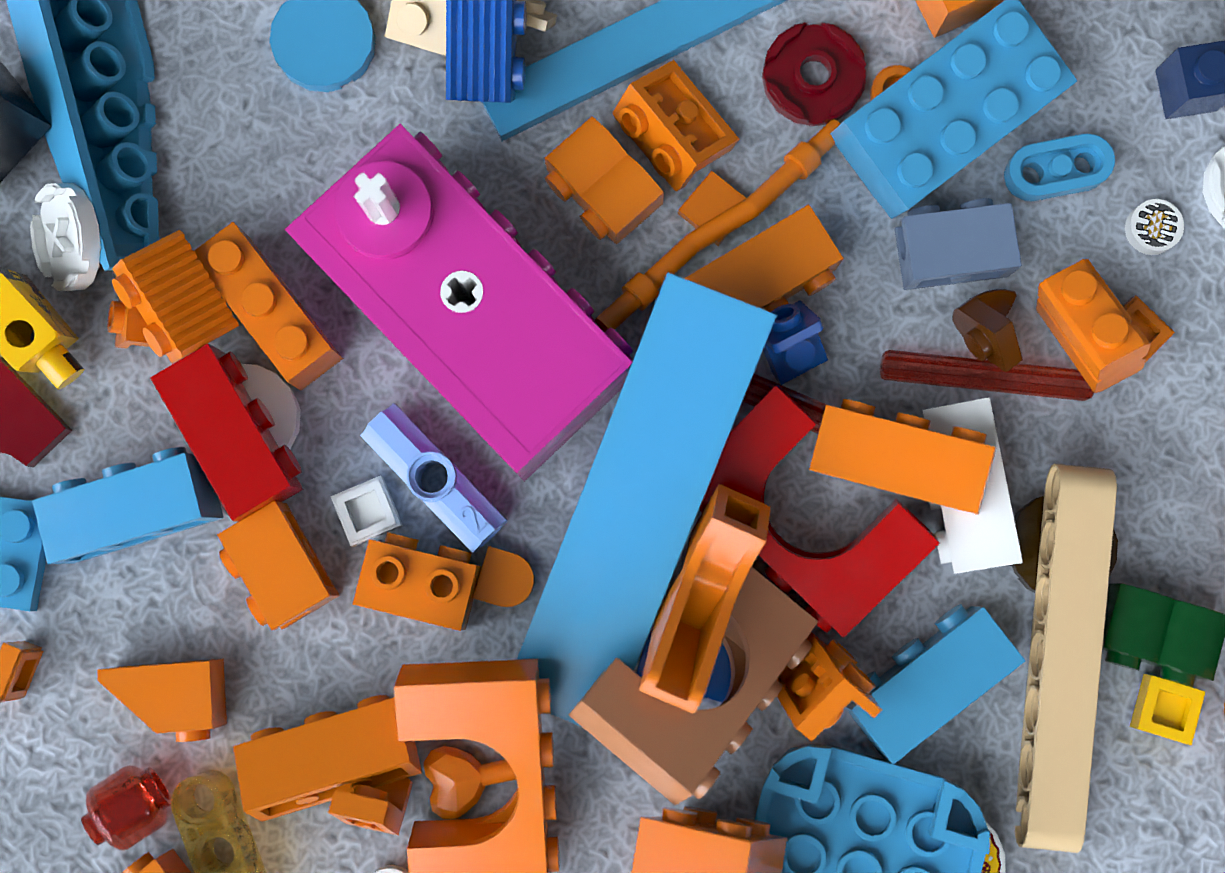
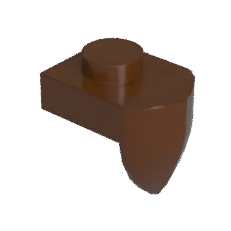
[952,289,1023,372]

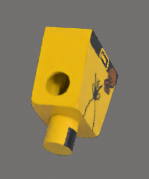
[0,267,85,390]

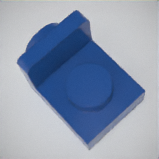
[763,300,828,385]

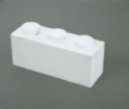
[923,397,1023,574]

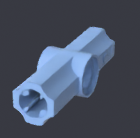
[360,403,508,554]

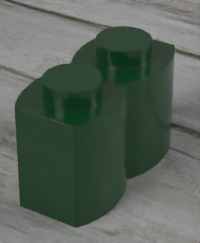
[1102,583,1225,687]

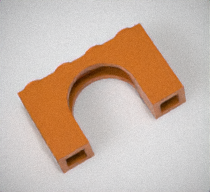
[394,659,560,873]

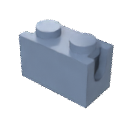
[894,198,1022,290]

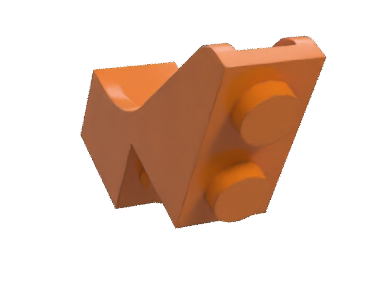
[639,484,771,714]

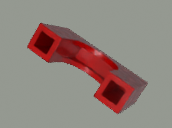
[699,385,940,638]

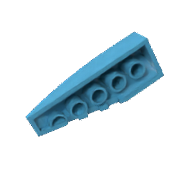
[6,0,159,271]

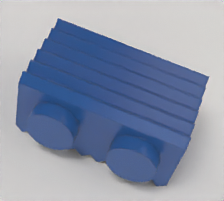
[446,0,527,103]

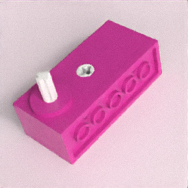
[284,123,633,482]

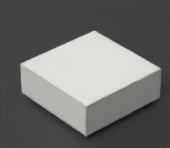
[331,475,403,547]

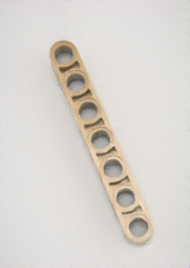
[1015,463,1117,853]

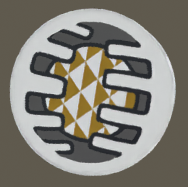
[1125,199,1184,255]

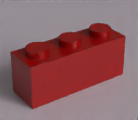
[150,344,303,522]

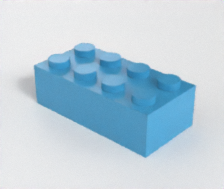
[830,0,1078,219]

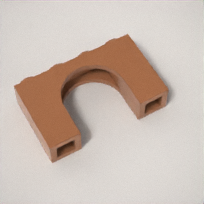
[569,566,818,806]

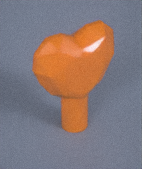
[423,746,516,819]

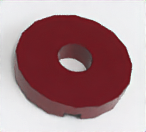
[762,22,866,126]

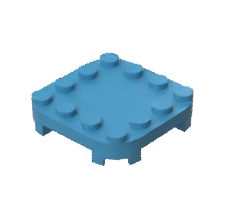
[755,743,990,873]

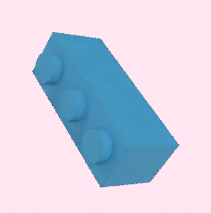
[32,447,224,564]
[845,604,1026,765]

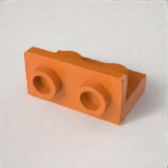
[613,60,740,191]
[777,632,882,742]

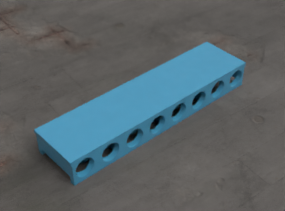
[517,272,776,727]

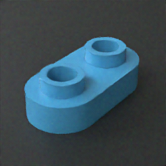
[1004,134,1115,201]

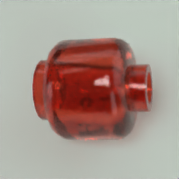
[81,765,173,851]

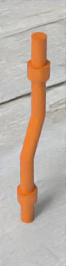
[595,120,841,332]

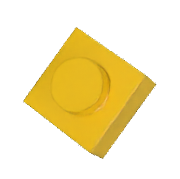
[1130,674,1205,746]

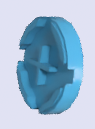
[269,0,376,92]

